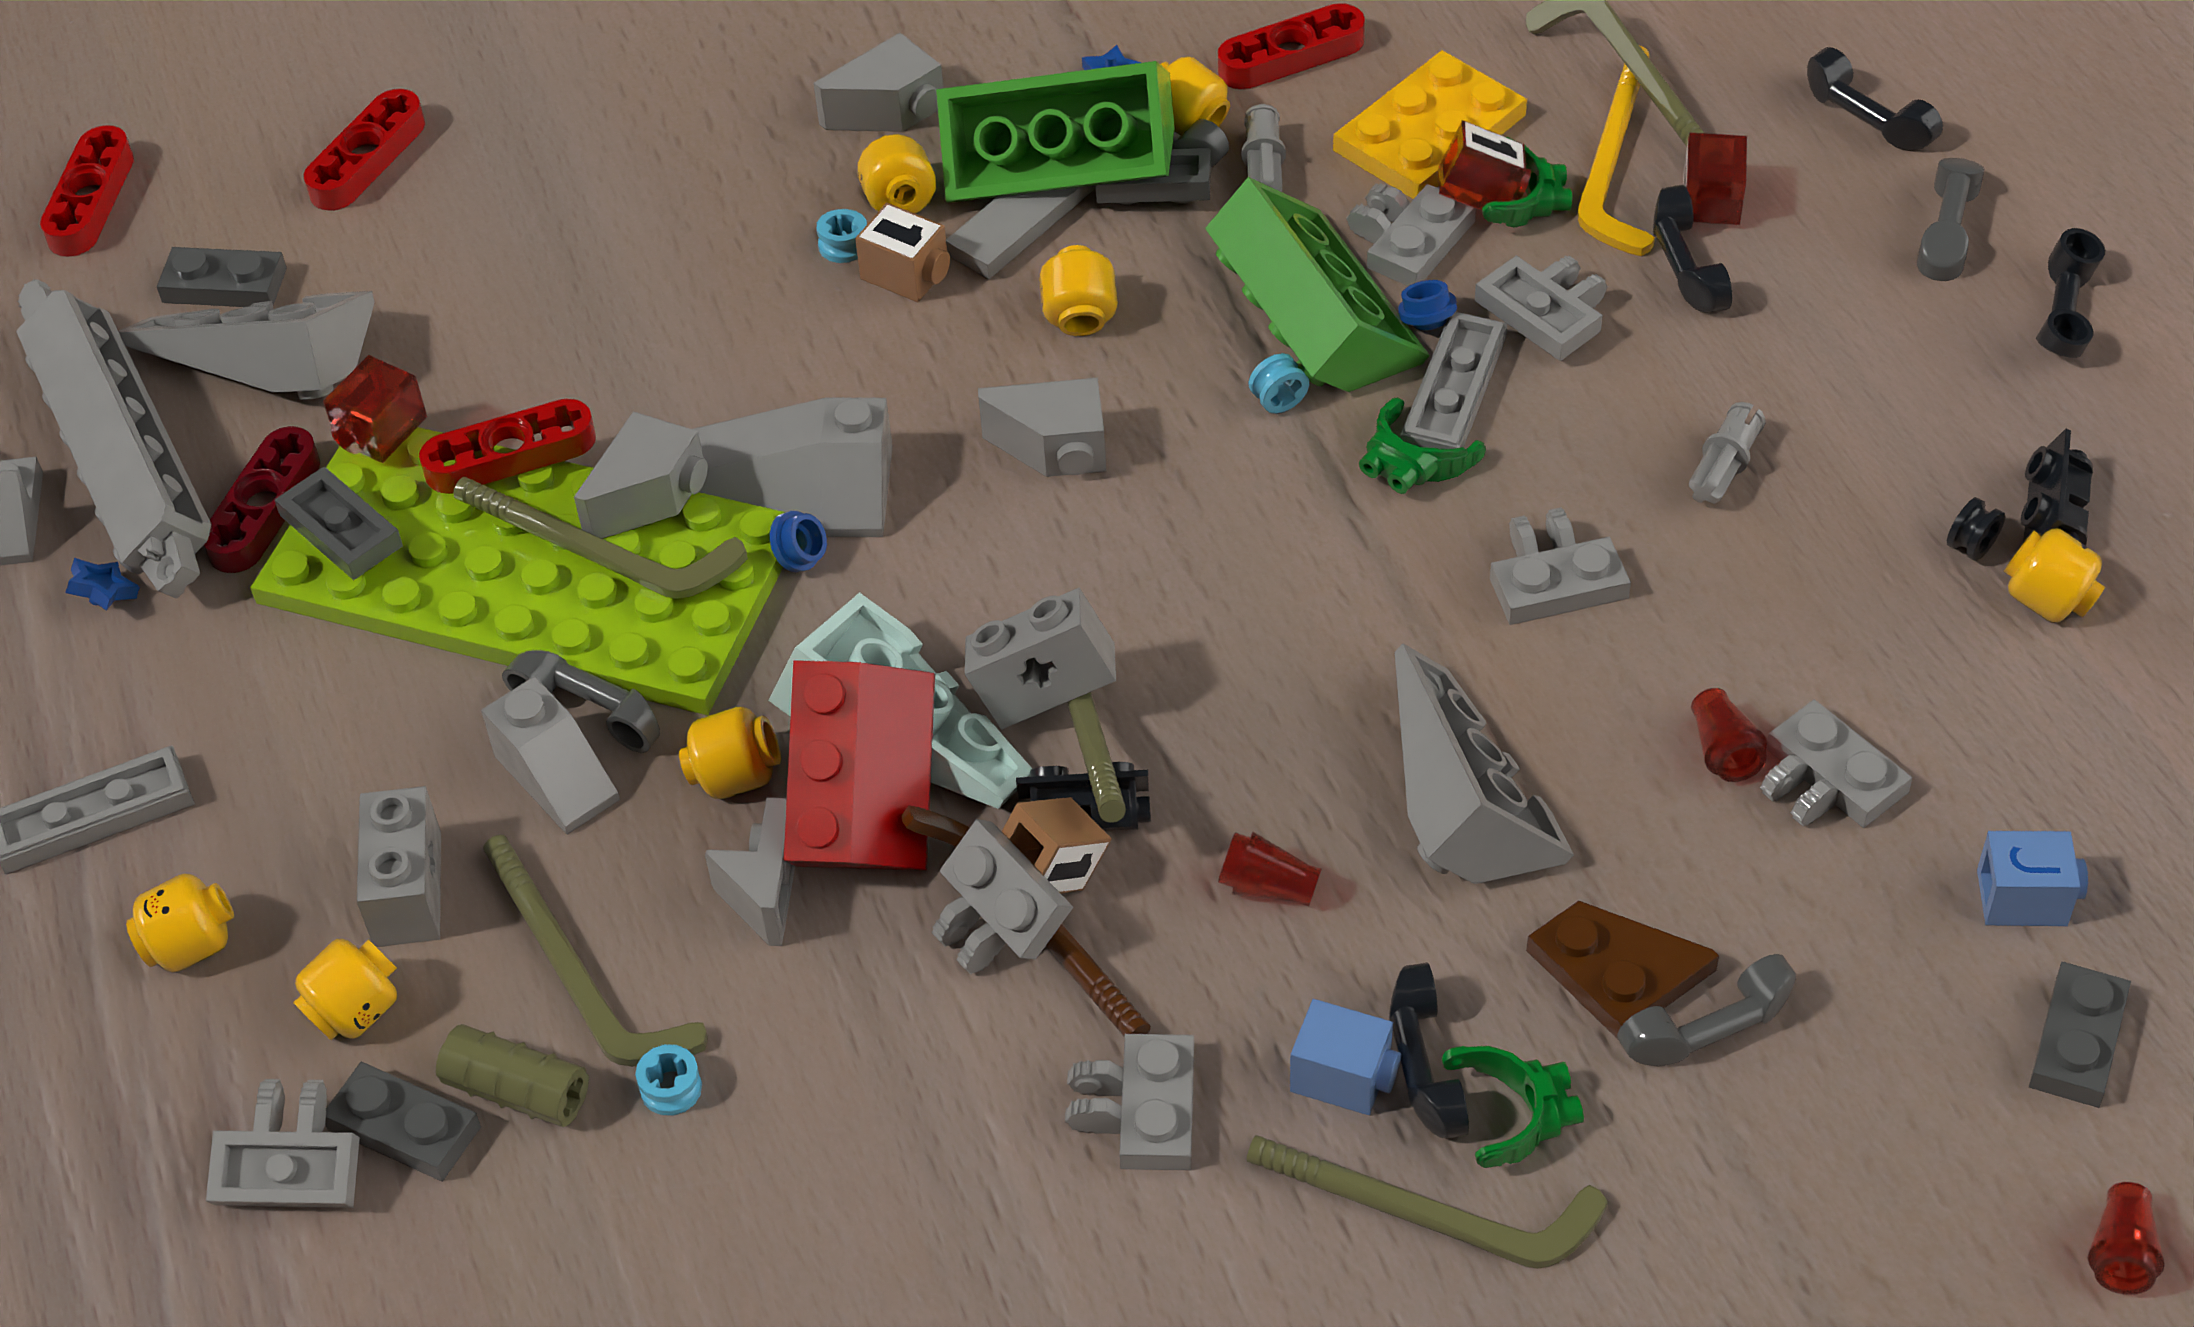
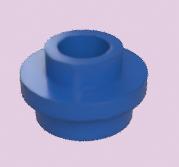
[1398,280,1457,330]
[770,511,827,573]

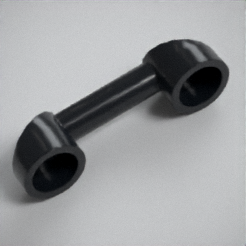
[1807,47,1943,151]
[1653,184,1732,313]
[2036,228,2105,358]
[1389,962,1469,1138]

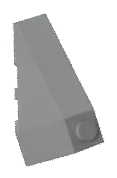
[118,291,375,399]
[693,398,893,537]
[1394,643,1574,884]

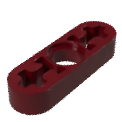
[204,426,320,573]

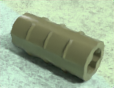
[436,1024,589,1127]

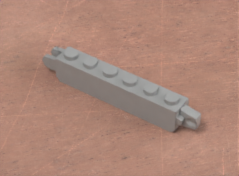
[16,279,212,599]

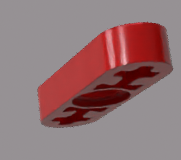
[1218,3,1365,89]
[303,89,425,211]
[40,125,134,257]
[419,399,596,494]

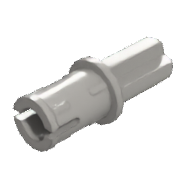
[1242,104,1286,192]
[1688,402,1766,504]

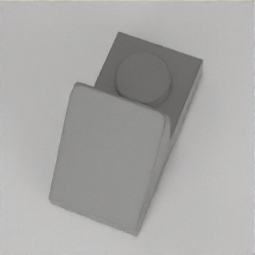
[0,457,43,565]
[705,797,795,946]

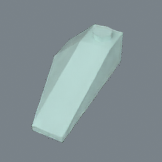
[768,592,1032,809]

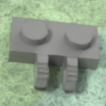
[1346,182,1476,286]
[1475,255,1608,361]
[1490,507,1631,625]
[1760,699,1913,828]
[931,819,1073,975]
[1065,1034,1195,1170]
[206,1079,360,1208]

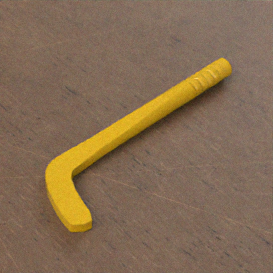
[1578,46,1655,256]

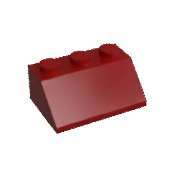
[784,660,935,871]

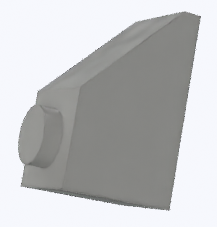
[813,33,943,132]
[978,378,1106,477]
[574,411,708,539]
[481,676,620,834]

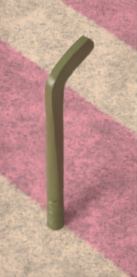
[1526,0,1723,171]
[454,477,748,599]
[1067,692,1126,822]
[483,835,708,1067]
[1246,1135,1608,1269]

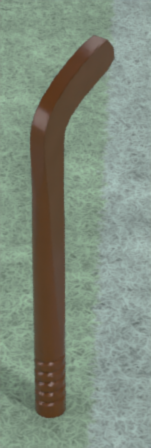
[902,805,1151,1038]

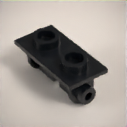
[2020,428,2093,546]
[1016,762,1151,831]

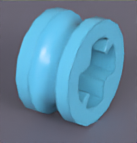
[817,209,867,263]
[1248,353,1310,414]
[635,1045,702,1116]

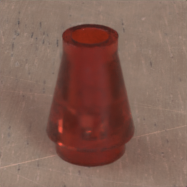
[1691,688,1767,782]
[1218,831,1322,907]
[2088,1182,2165,1295]

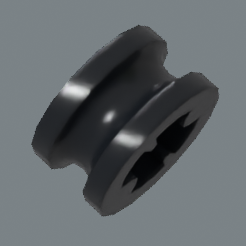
[1946,497,2006,561]

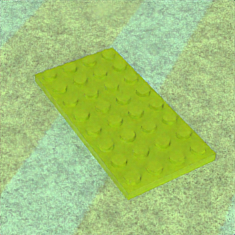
[250,413,785,716]

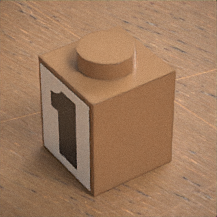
[855,203,950,302]
[1001,797,1112,893]

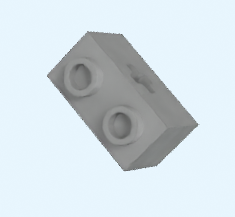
[965,587,1116,730]
[357,786,441,947]

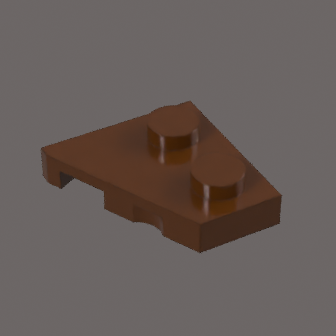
[1526,901,1719,1038]

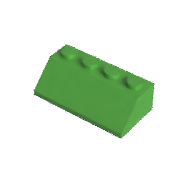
[936,61,1175,203]
[1205,177,1430,392]

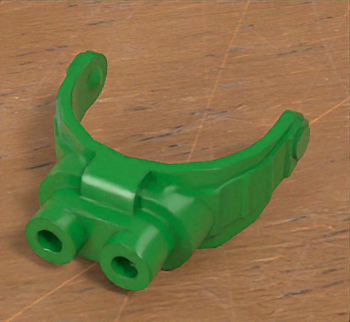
[1468,136,1573,228]
[1359,397,1486,494]
[1441,1046,1584,1168]

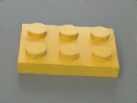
[1333,50,1527,199]

